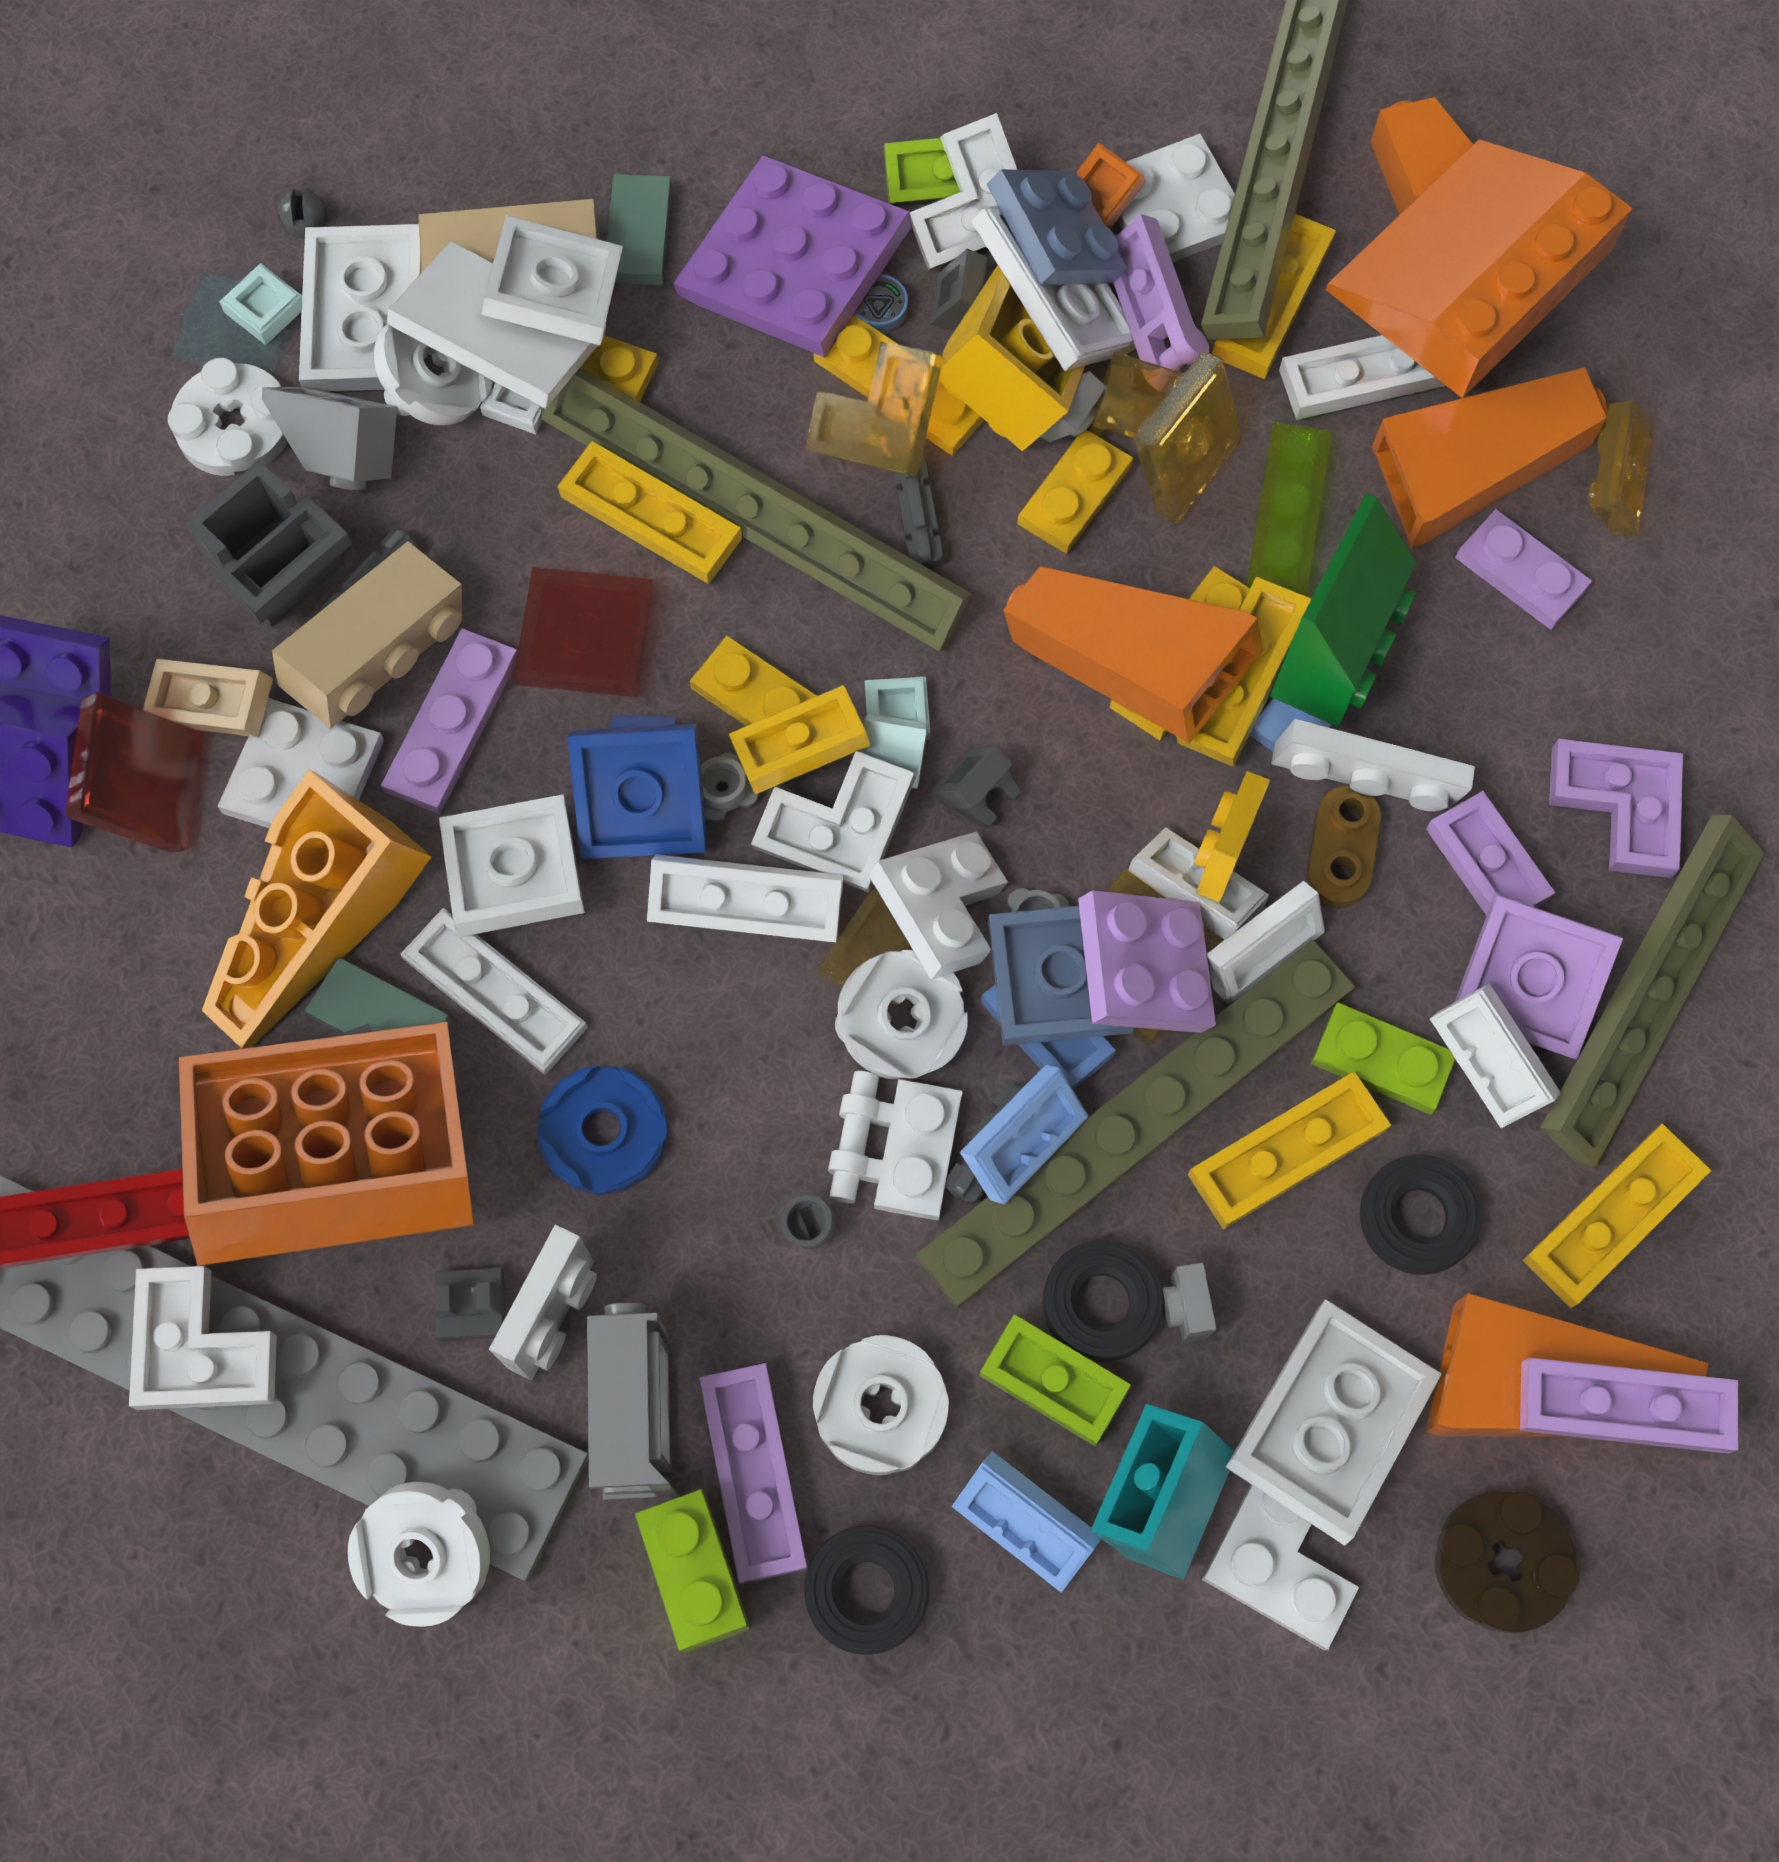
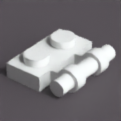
[828,1071,962,1221]

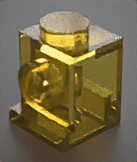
[1090,352,1187,446]

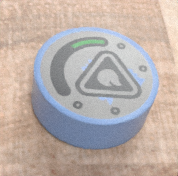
[854,274,908,334]

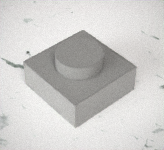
[1040,371,1106,442]
[1162,1262,1216,1343]

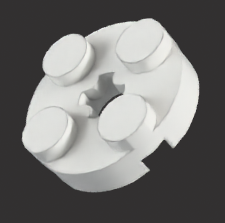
[374,324,493,426]
[168,358,288,476]
[835,950,968,1080]
[813,1335,949,1475]
[348,1482,490,1627]

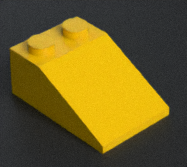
[933,265,1085,452]

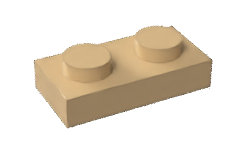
[141,659,273,738]

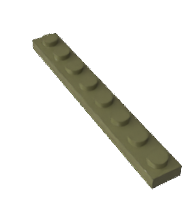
[1201,0,1348,340]
[540,368,972,651]
[916,939,1355,1309]

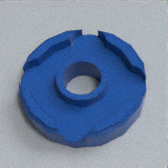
[537,1066,668,1195]

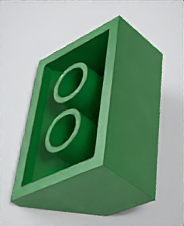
[1269,493,1417,727]

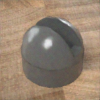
[278,189,327,238]
[780,1194,837,1249]

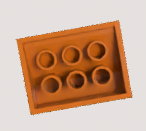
[1326,139,1633,398]
[179,1022,474,1266]

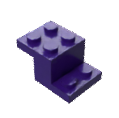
[0,615,113,847]

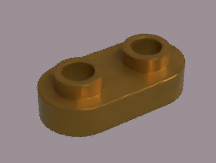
[1306,786,1381,908]

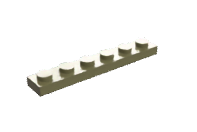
[1540,815,1765,1167]

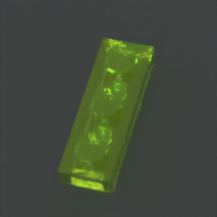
[1245,422,1332,596]

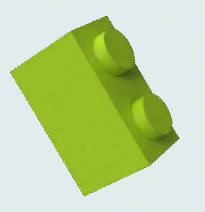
[635,1489,750,1654]

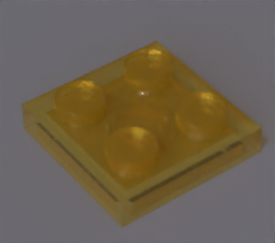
[1134,351,1242,525]

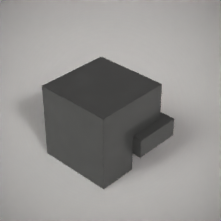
[184,460,352,627]

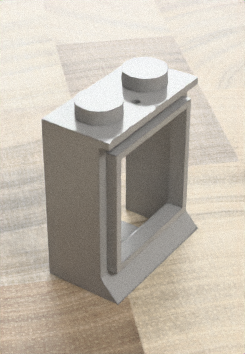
[587,1303,680,1500]

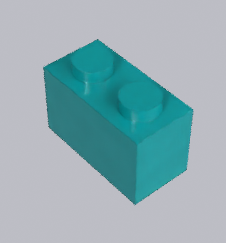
[1090,1404,1234,1580]

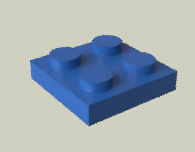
[567,724,708,859]

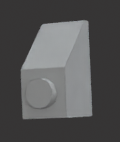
[262,386,397,490]

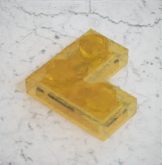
[805,342,944,476]

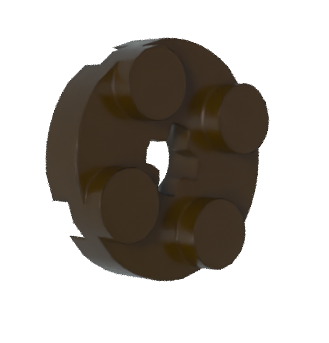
[1435,1491,1579,1634]

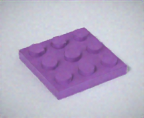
[673,155,912,358]

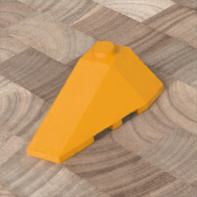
[202,770,432,1049]

